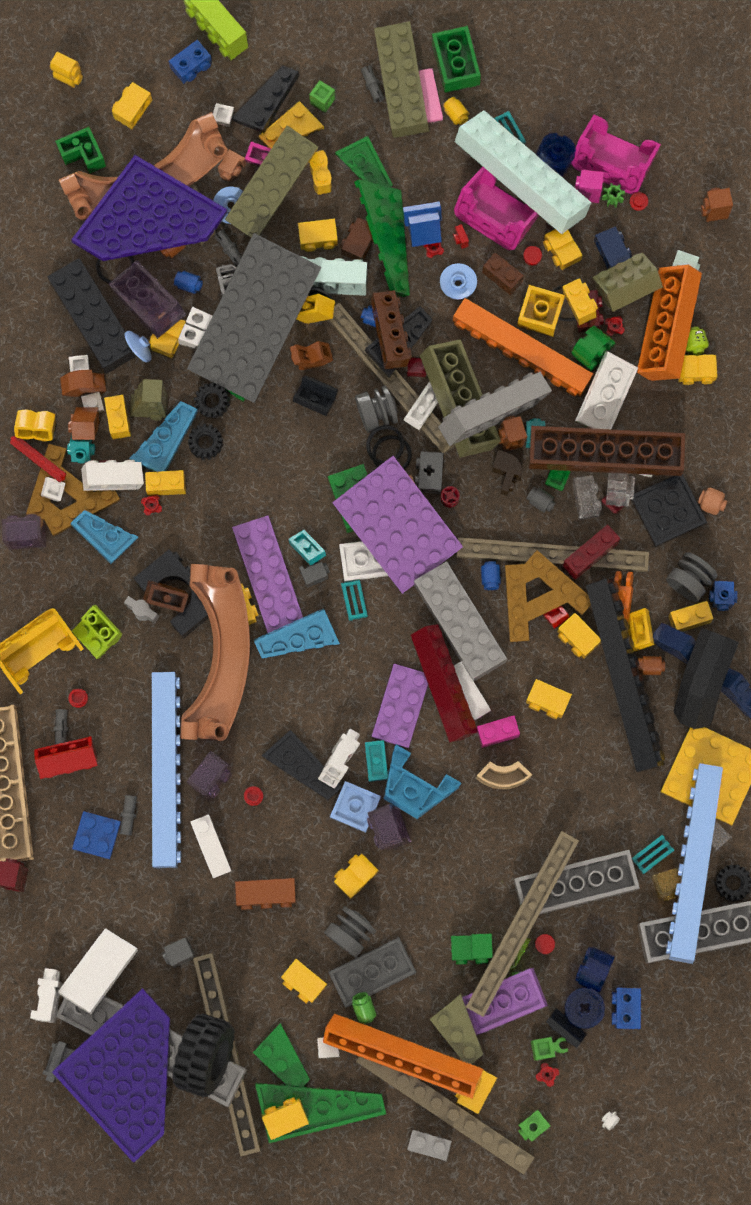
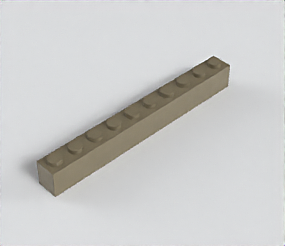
[193,953,262,1156]

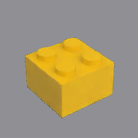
[517,285,565,337]

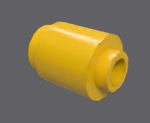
[443,97,469,125]

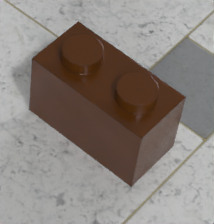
[340,217,373,261]
[482,253,524,296]
[143,580,189,613]

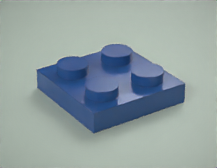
[72,811,121,860]

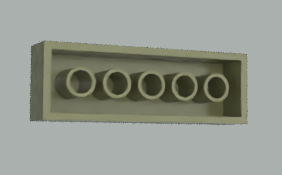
[374,21,429,138]
[225,125,318,238]
[420,339,501,458]

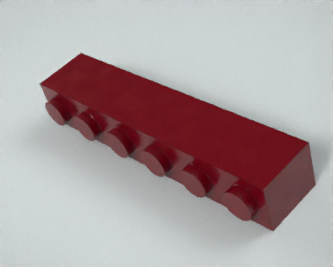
[410,624,478,742]

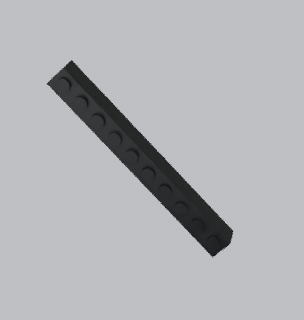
[586,579,665,772]

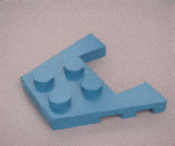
[383,744,461,819]

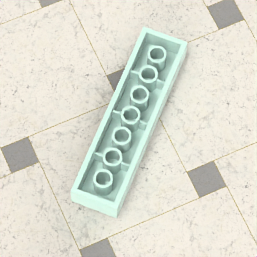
[455,111,591,234]

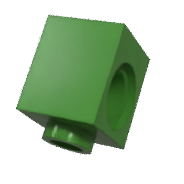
[309,80,335,113]

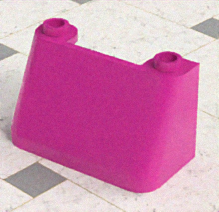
[571,115,661,194]
[454,167,539,250]

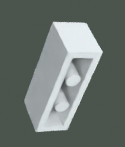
[81,460,144,491]

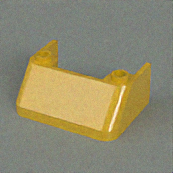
[0,608,84,694]

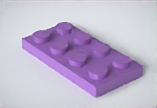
[372,664,428,749]
[462,968,548,1035]

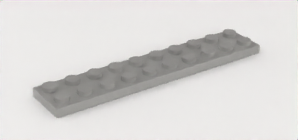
[56,996,247,1107]

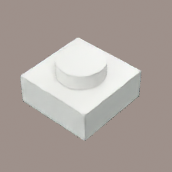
[213,103,234,127]
[69,355,90,372]
[81,392,104,412]
[41,477,65,502]

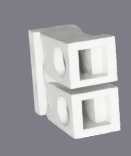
[178,307,213,349]
[318,729,360,789]
[30,968,63,1023]

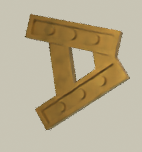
[26,444,121,537]
[505,550,591,642]

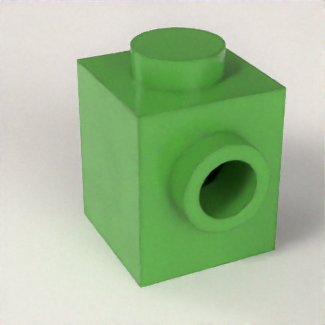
[518,1110,550,1142]

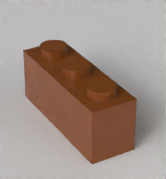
[235,878,296,910]

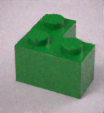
[55,127,106,174]
[451,934,493,965]

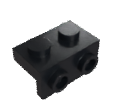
[292,375,338,416]

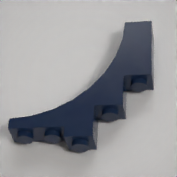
[653,623,751,719]

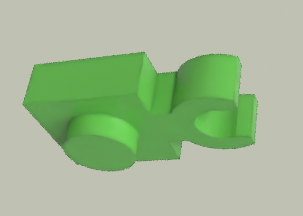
[531,1037,568,1061]

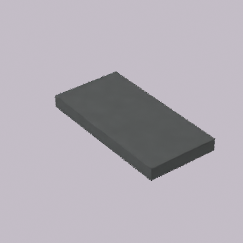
[328,937,417,1008]

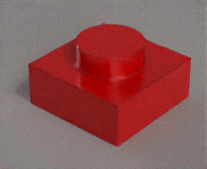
[453,224,469,249]
[543,606,570,629]

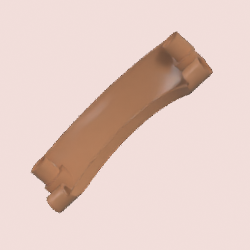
[59,112,228,220]
[180,564,250,741]

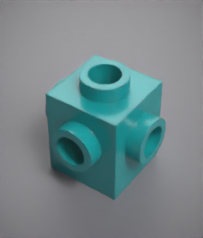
[67,435,95,463]

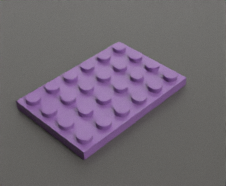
[332,456,463,594]

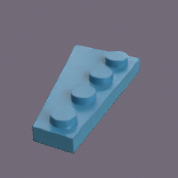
[129,401,198,472]
[254,608,340,658]

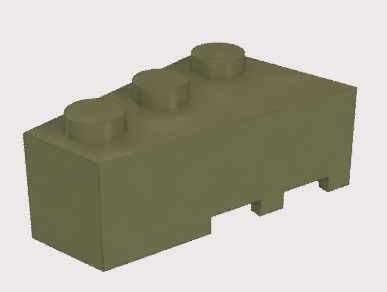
[130,379,168,421]
[430,994,483,1064]

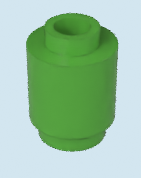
[352,992,376,1024]

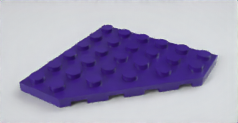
[71,155,228,261]
[52,988,170,1163]

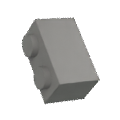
[407,1129,452,1161]

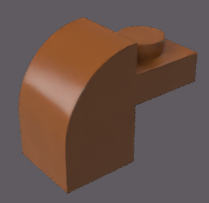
[290,341,333,370]
[60,370,106,397]

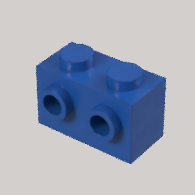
[169,40,212,84]
[611,988,641,1029]

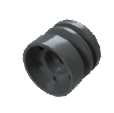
[355,385,398,433]
[666,552,718,603]
[324,906,376,958]

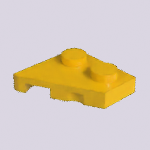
[628,608,654,652]

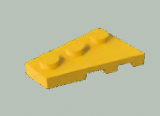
[259,101,324,149]

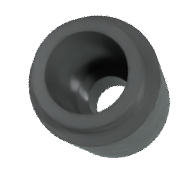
[526,486,556,513]

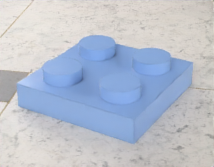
[330,781,381,833]

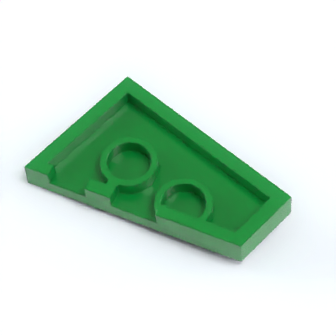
[335,136,393,187]
[253,1023,310,1087]

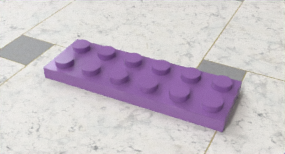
[232,516,303,633]

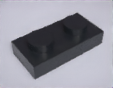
[546,1008,587,1048]

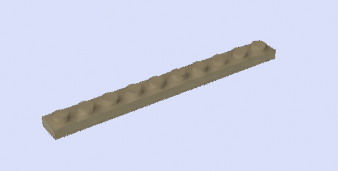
[328,303,455,455]
[457,537,649,572]
[466,831,579,1017]
[356,1056,535,1175]

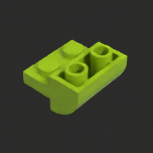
[72,605,122,659]

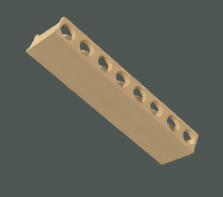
[0,705,34,861]

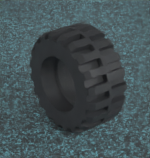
[172,1014,235,1097]

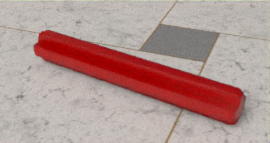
[10,436,66,482]

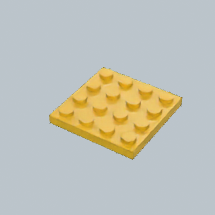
[661,727,751,826]

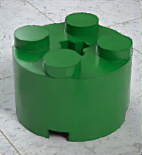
[572,325,616,371]

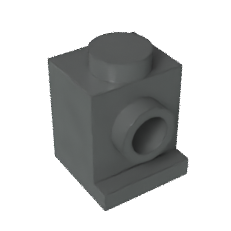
[299,562,330,588]

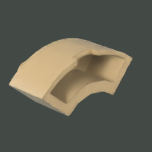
[476,761,532,789]

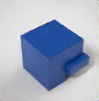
[403,201,442,247]

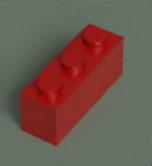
[34,737,98,779]

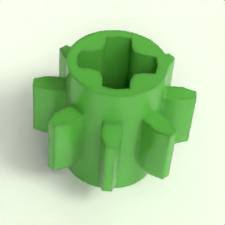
[602,183,625,208]

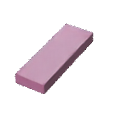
[419,68,443,123]

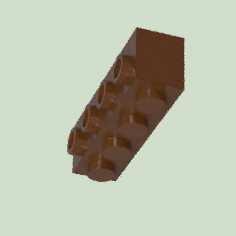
[370,291,412,369]

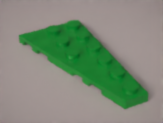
[354,179,410,297]
[255,1083,386,1143]

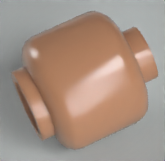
[698,488,728,515]

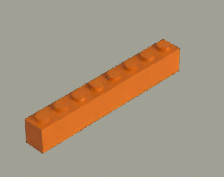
[453,298,593,397]
[323,1014,484,1099]

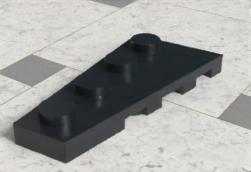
[232,65,299,133]
[364,306,433,378]
[262,730,342,801]

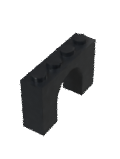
[134,549,209,639]

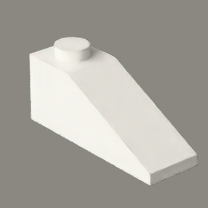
[191,814,231,878]

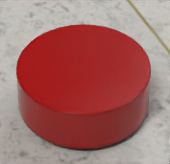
[523,246,542,266]
[535,934,555,954]

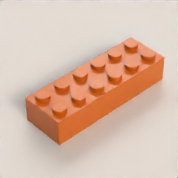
[637,264,702,381]

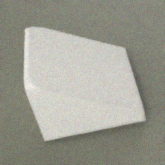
[318,1037,339,1058]

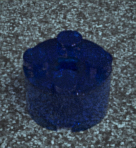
[535,133,576,176]
[575,947,615,993]
[563,988,605,1029]

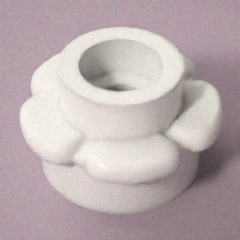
[601,1112,620,1131]

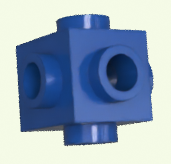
[709,581,737,611]

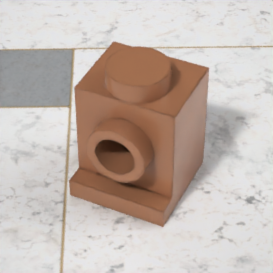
[218,149,246,182]

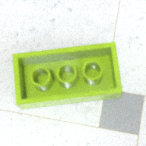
[184,0,248,60]

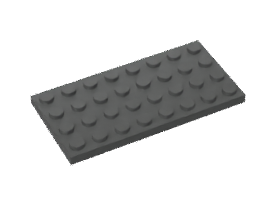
[187,233,322,403]

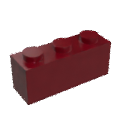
[563,524,621,580]
[0,858,28,892]

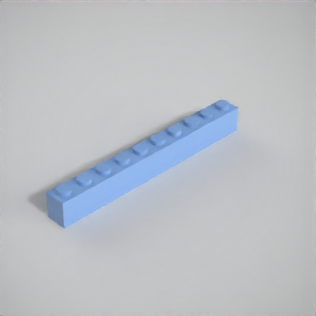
[152,672,181,868]
[666,763,723,964]

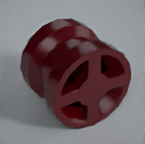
[441,486,460,508]

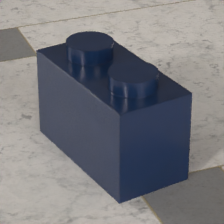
[594,226,632,269]

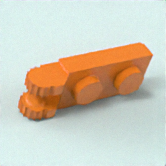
[614,571,634,621]

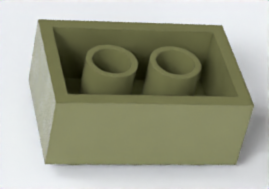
[593,252,663,312]

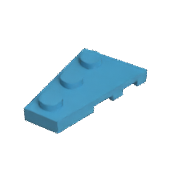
[71,510,138,564]

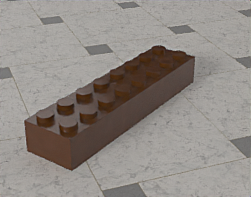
[529,426,685,476]

